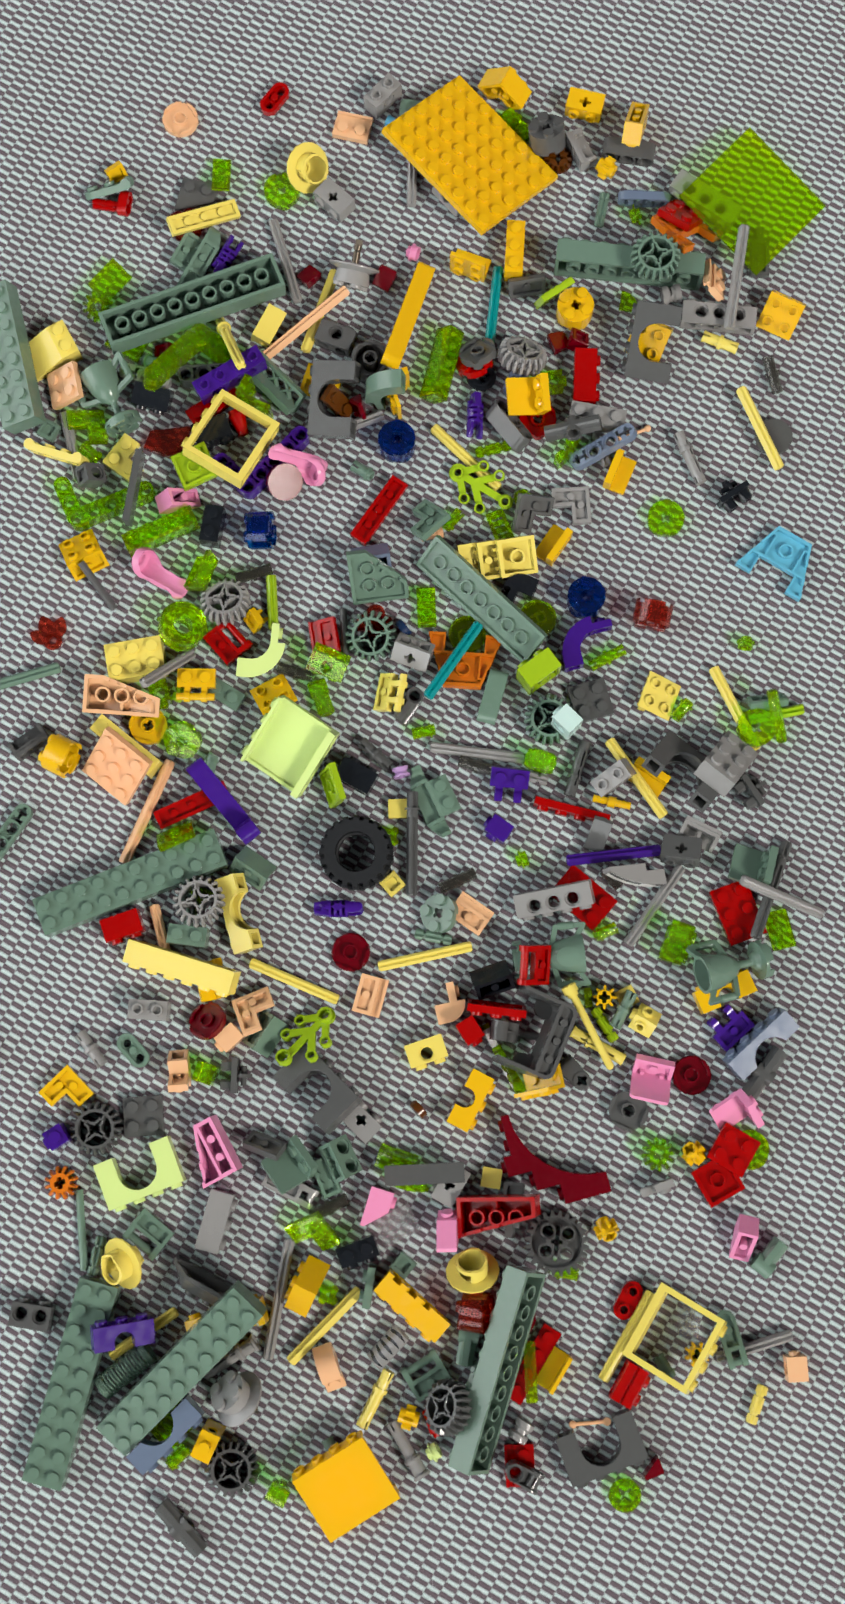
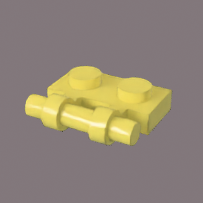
[373,673,408,712]

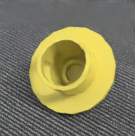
[287,142,328,193]
[101,1237,144,1289]
[446,1247,500,1294]

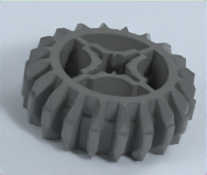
[69,1102,123,1156]
[423,1378,473,1437]
[204,1439,260,1498]

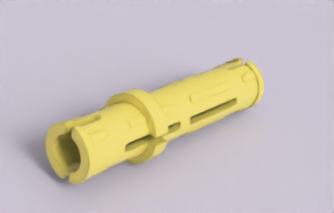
[569,1026,627,1066]
[356,1368,395,1430]

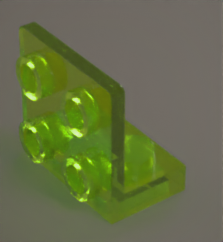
[235,373,274,419]

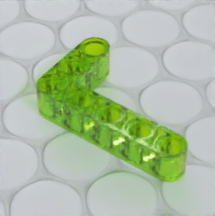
[143,323,232,391]
[54,477,156,531]

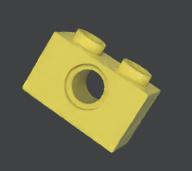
[404,1034,448,1071]

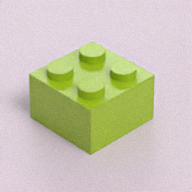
[516,647,562,696]

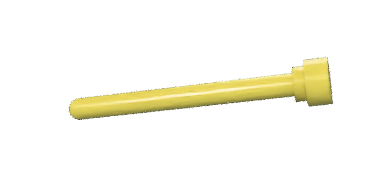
[561,982,614,1070]

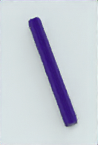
[566,844,661,866]

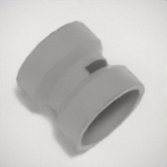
[660,284,682,304]
[508,1416,535,1445]

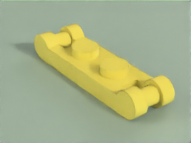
[24,438,90,467]

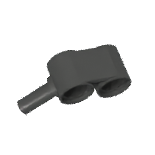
[489,1019,539,1044]

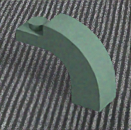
[365,369,406,410]

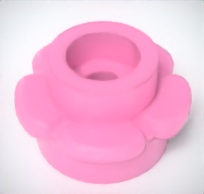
[406,243,421,262]

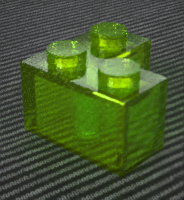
[657,919,697,967]

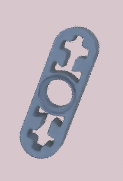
[617,190,671,208]

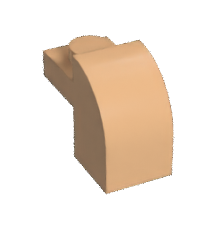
[435,981,465,1025]
[167,1049,191,1093]
[312,1341,347,1393]

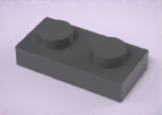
[508,273,546,299]
[242,1130,287,1161]

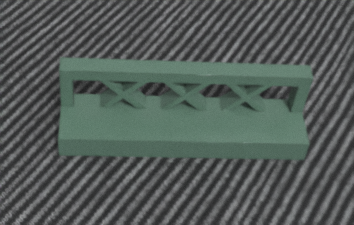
[250,346,307,415]

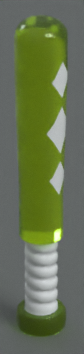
[480,1023,526,1094]

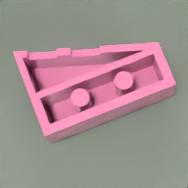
[193,1114,243,1189]

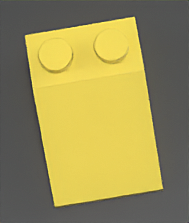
[29,320,83,382]

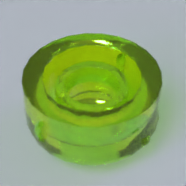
[156,601,208,652]

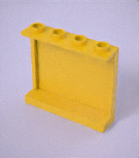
[292,1430,400,1543]

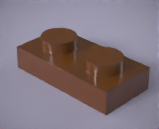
[320,384,353,417]

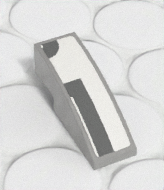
[602,863,667,887]

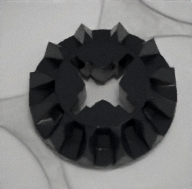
[467,366,496,392]

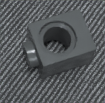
[74,462,107,489]

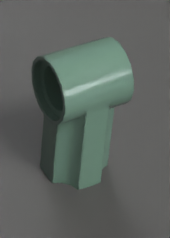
[749,1236,789,1279]
[455,1323,480,1367]

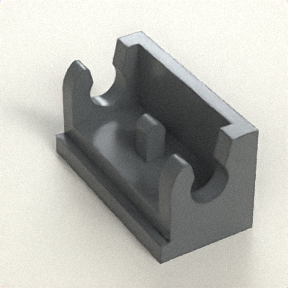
[7,723,49,762]

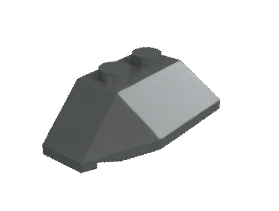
[174,1254,233,1307]

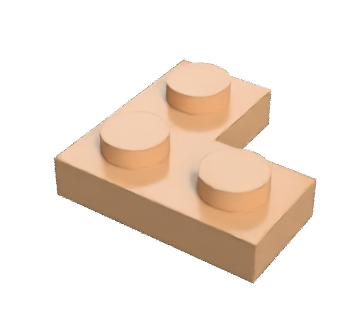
[231,986,275,1037]

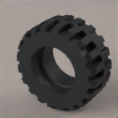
[319,815,394,891]

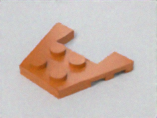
[650,215,723,254]
[429,631,501,690]

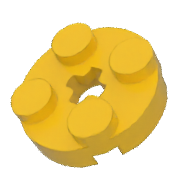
[129,711,168,745]

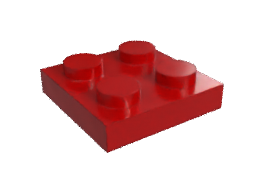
[656,199,705,232]
[706,1122,761,1178]
[690,1160,745,1208]

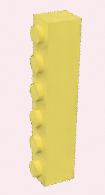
[122,939,241,997]

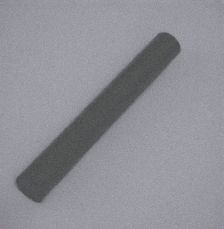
[78,561,117,611]
[339,608,350,665]

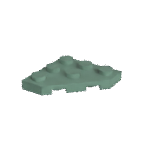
[346,549,409,605]

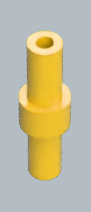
[592,794,631,810]

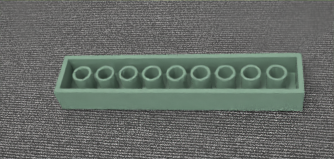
[98,253,286,355]
[32,828,230,937]
[448,1265,546,1476]
[21,1275,122,1491]
[96,1280,267,1456]

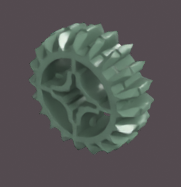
[630,231,681,283]
[346,610,397,662]
[524,694,570,746]

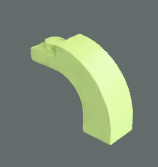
[236,623,285,677]

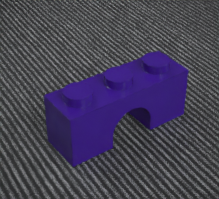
[90,1312,156,1354]

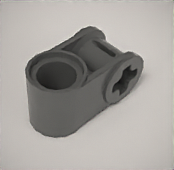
[559,1054,591,1091]
[505,1459,546,1495]

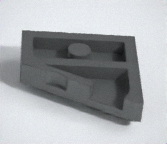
[174,177,219,213]

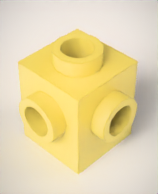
[628,1003,662,1038]

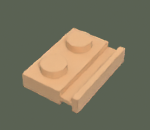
[332,110,373,145]
[703,258,726,302]
[455,891,494,937]
[352,973,389,1018]

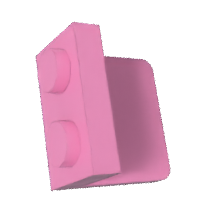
[629,1053,676,1105]
[709,1088,765,1130]

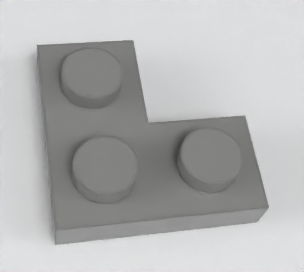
[551,486,592,526]

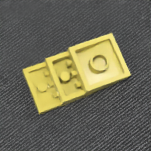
[456,535,539,580]

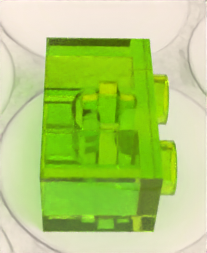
[305,642,352,683]

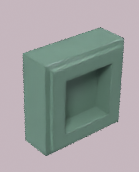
[36,418,62,444]
[389,1251,417,1280]

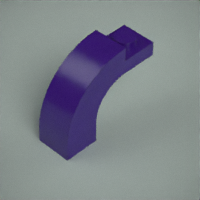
[561,616,613,673]

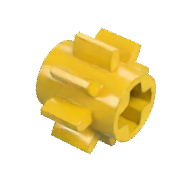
[595,156,618,180]
[592,985,617,1009]
[681,1140,707,1166]
[593,1216,619,1242]
[684,1341,709,1367]
[397,1404,420,1431]

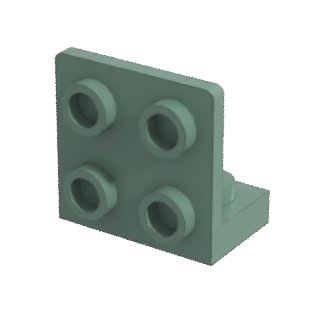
[728,843,779,885]
[261,1135,318,1194]

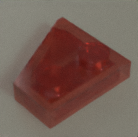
[144,426,192,459]

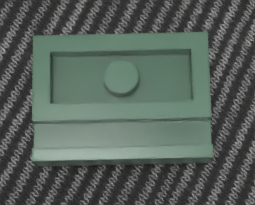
[359,1264,377,1310]

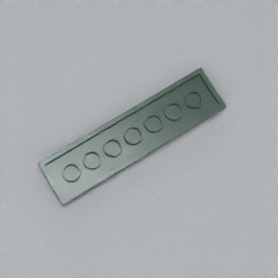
[415,535,548,662]

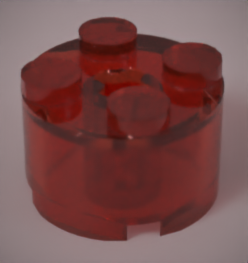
[632,598,674,633]
[456,1292,495,1334]

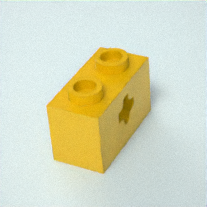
[564,87,606,124]

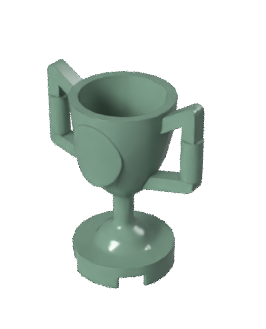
[78,351,142,438]
[511,921,591,988]
[686,939,775,1006]

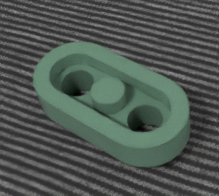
[117,1033,150,1068]

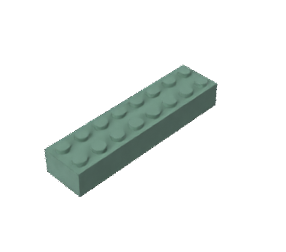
[554,237,706,291]
[0,279,46,435]

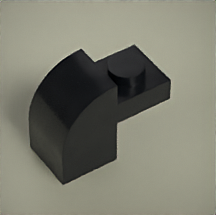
[503,574,539,603]

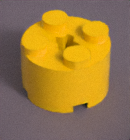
[556,287,594,331]
[38,734,82,778]

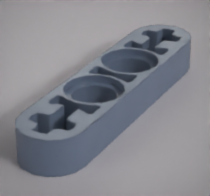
[569,423,637,471]

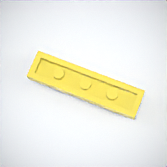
[166,199,241,237]

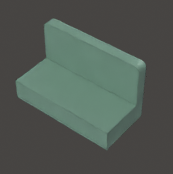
[229,846,277,891]
[243,1010,289,1058]

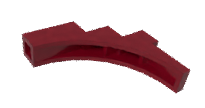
[497,1114,611,1204]

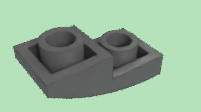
[583,815,613,852]

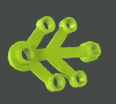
[449,460,514,514]
[275,1007,336,1067]

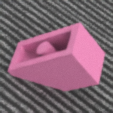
[155,487,202,515]
[360,1185,397,1226]
[436,1208,459,1252]
[729,1214,759,1262]

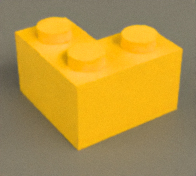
[477,66,532,110]
[284,1255,331,1318]

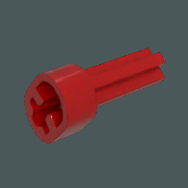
[92,191,133,217]

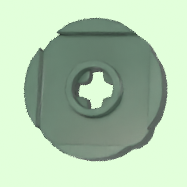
[419,894,458,933]

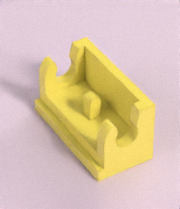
[251,303,287,348]

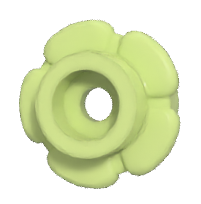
[425,1442,443,1462]

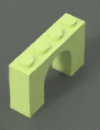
[93,1135,186,1213]

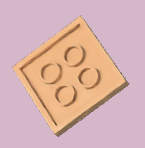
[82,726,153,805]

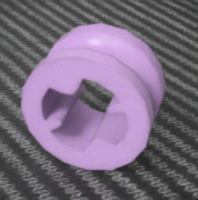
[392,765,410,780]

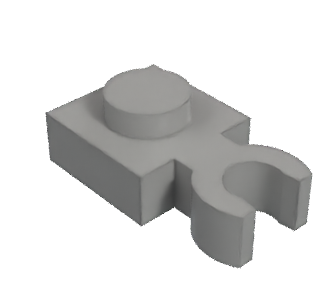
[639,1177,675,1198]

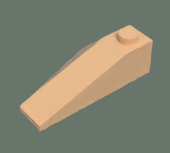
[82,674,160,718]

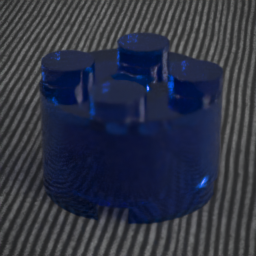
[378,419,416,463]
[243,511,277,550]
[566,576,606,619]

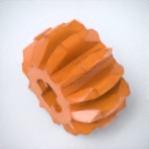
[45,1166,79,1200]

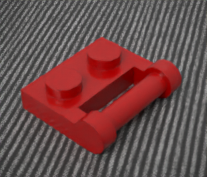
[203,623,253,666]
[517,944,551,985]

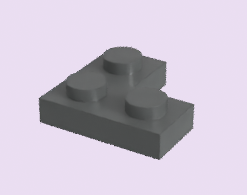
[511,493,555,533]

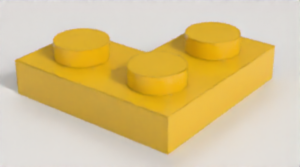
[38,1065,95,1107]

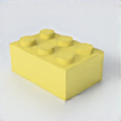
[104,635,169,684]

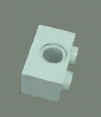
[551,703,583,740]

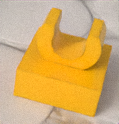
[104,160,128,183]
[243,607,268,634]

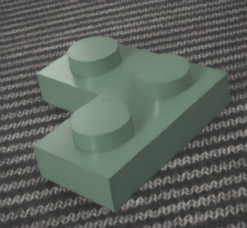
[410,499,451,541]

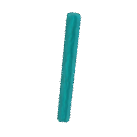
[485,266,503,343]
[424,621,483,700]

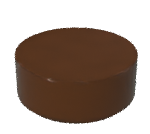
[409,1100,427,1119]

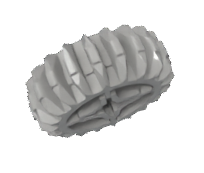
[497,335,547,377]
[200,577,251,627]
[173,875,226,928]

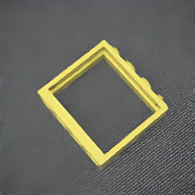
[181,389,280,489]
[622,1282,728,1394]

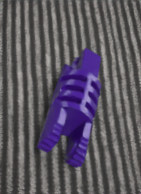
[211,234,244,274]
[466,391,484,440]
[314,900,364,917]

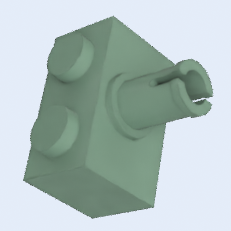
[166,908,211,949]

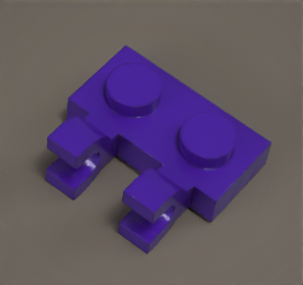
[490,765,530,803]
[706,1004,755,1052]

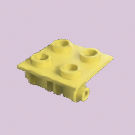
[637,671,681,721]

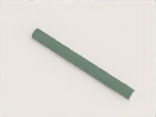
[75,1189,88,1271]

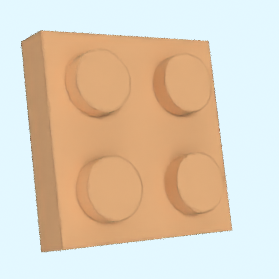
[46,361,84,411]

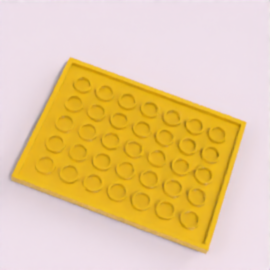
[381,75,558,236]

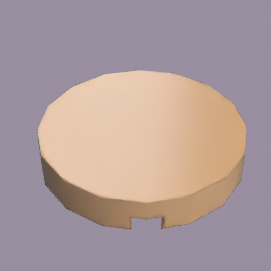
[162,101,198,137]

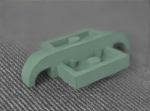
[169,226,221,285]
[410,764,461,837]

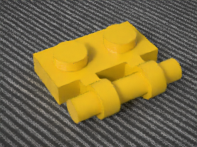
[176,668,216,702]

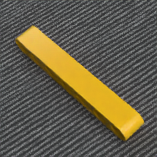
[380,261,436,369]

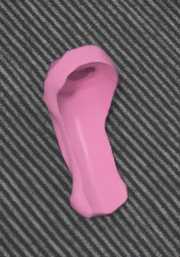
[268,443,328,486]
[131,547,190,600]

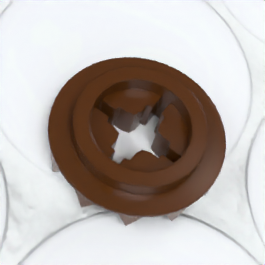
[543,147,572,174]

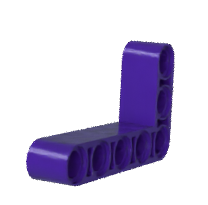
[213,426,310,500]
[185,757,261,845]

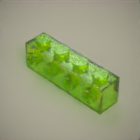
[419,325,464,404]
[121,505,200,557]

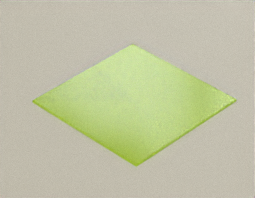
[679,127,826,276]

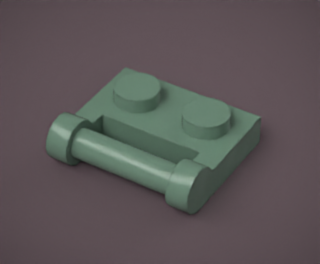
[122,1208,175,1262]
[400,1348,453,1402]

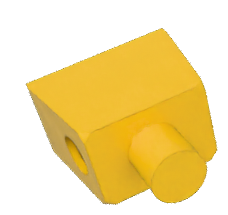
[190,1418,227,1465]

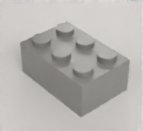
[693,730,759,797]

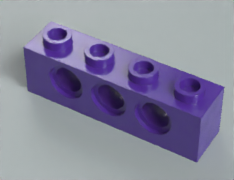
[192,345,268,405]

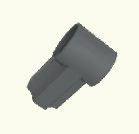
[392,687,423,725]

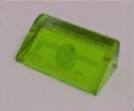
[766,908,797,951]
[374,1143,419,1170]

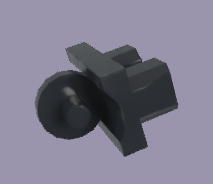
[716,480,752,513]

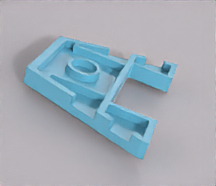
[734,526,812,602]

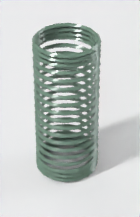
[94,1345,157,1399]

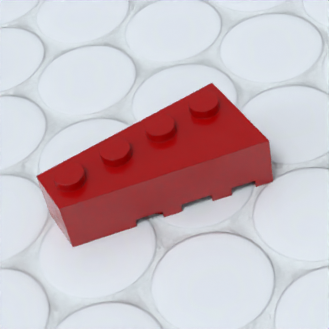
[456,1194,541,1238]

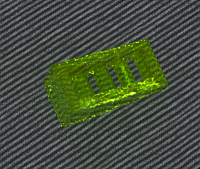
[485,508,514,539]

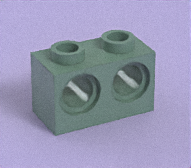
[318,1134,363,1184]

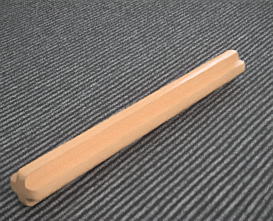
[262,285,350,359]
[119,759,175,864]

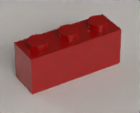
[572,347,601,404]

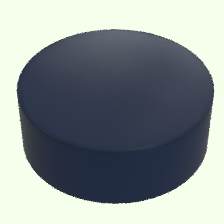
[395,619,412,635]

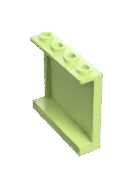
[240,695,340,799]

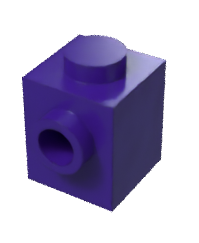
[483,814,514,845]
[42,1123,73,1151]

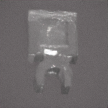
[677,1302,700,1338]

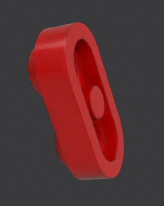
[260,82,290,116]
[613,1280,643,1320]

